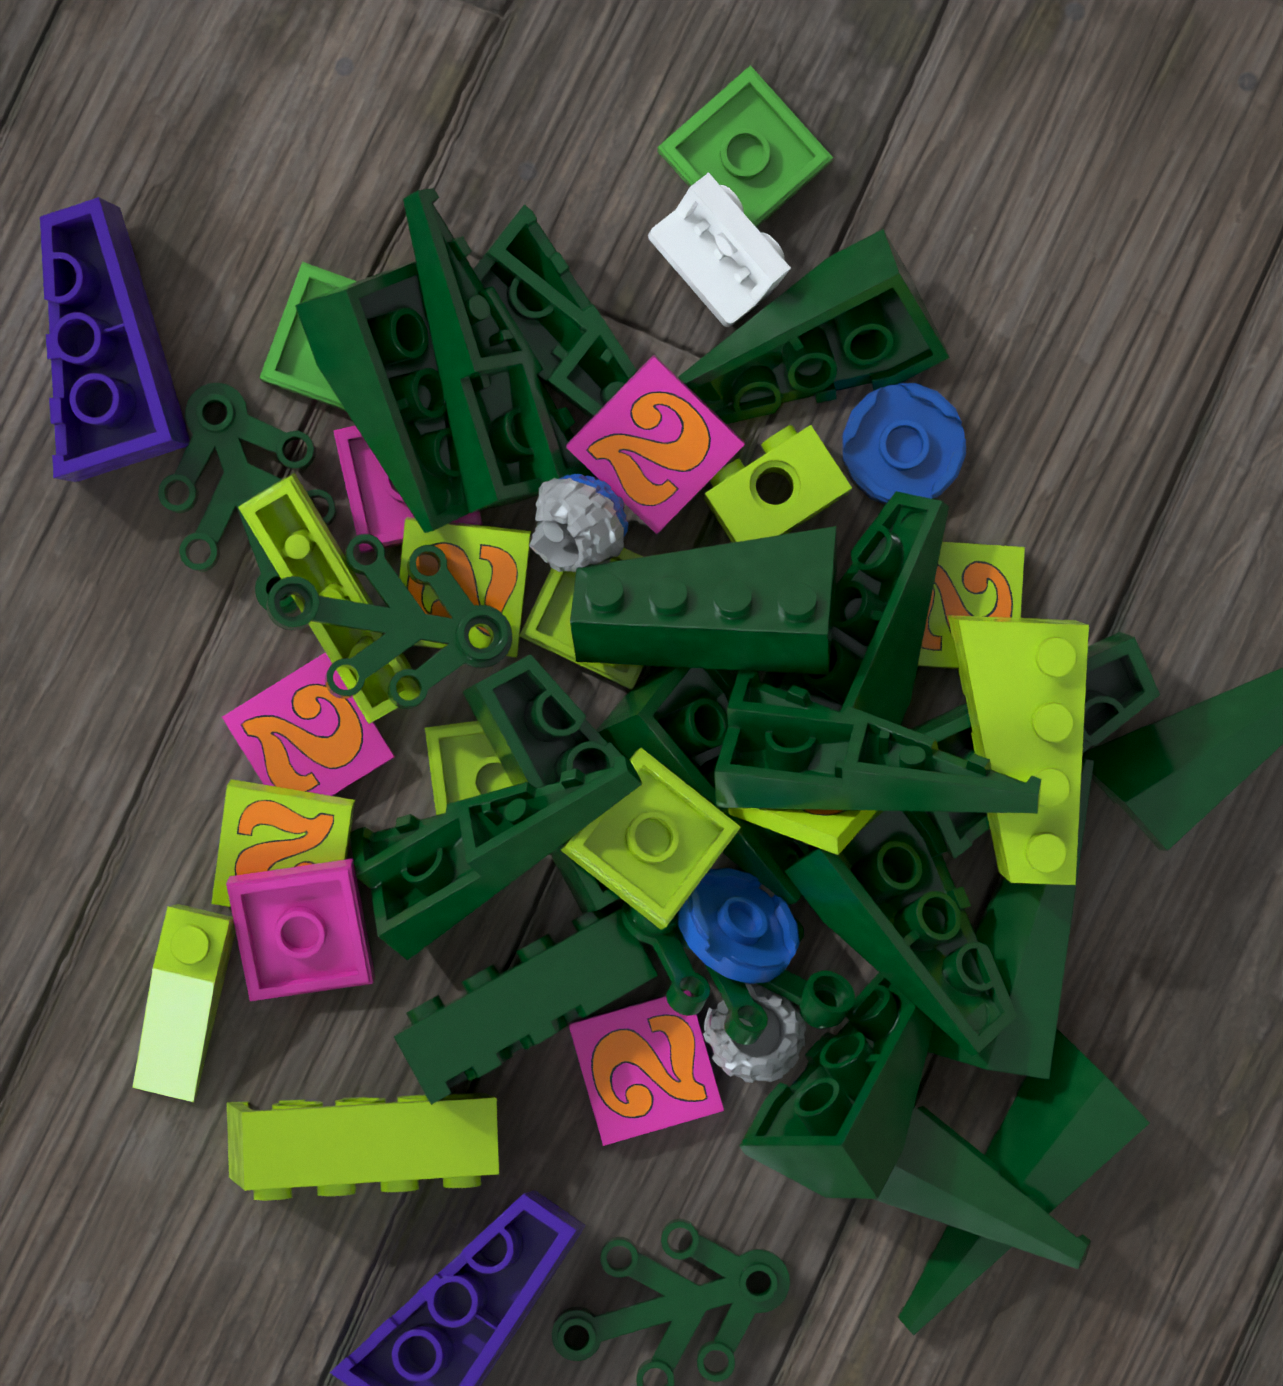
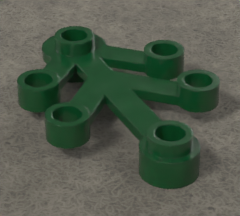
[158,383,337,615]
[266,534,512,709]
[621,902,855,1045]
[552,1219,790,1386]

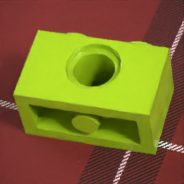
[704,425,852,543]

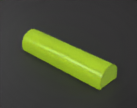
[238,473,419,724]

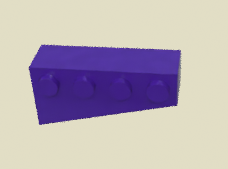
[40,197,190,482]
[330,1190,586,1386]

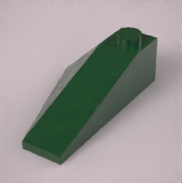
[678,229,950,424]
[295,261,468,533]
[763,491,949,725]
[596,666,815,905]
[784,811,1018,1056]
[739,973,934,1199]

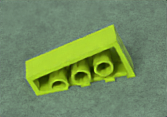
[948,615,1089,885]
[227,1093,499,1201]

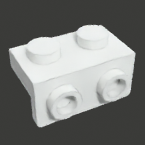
[648,172,791,327]

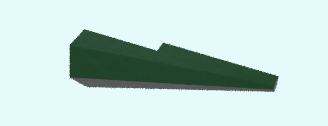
[473,204,702,496]
[714,670,1042,814]
[350,755,642,961]
[897,1028,1150,1335]

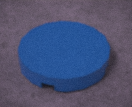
[842,383,966,505]
[677,868,800,984]

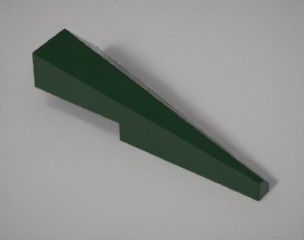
[403,188,596,514]
[1082,668,1283,851]
[927,757,1094,1079]
[804,1032,1092,1269]

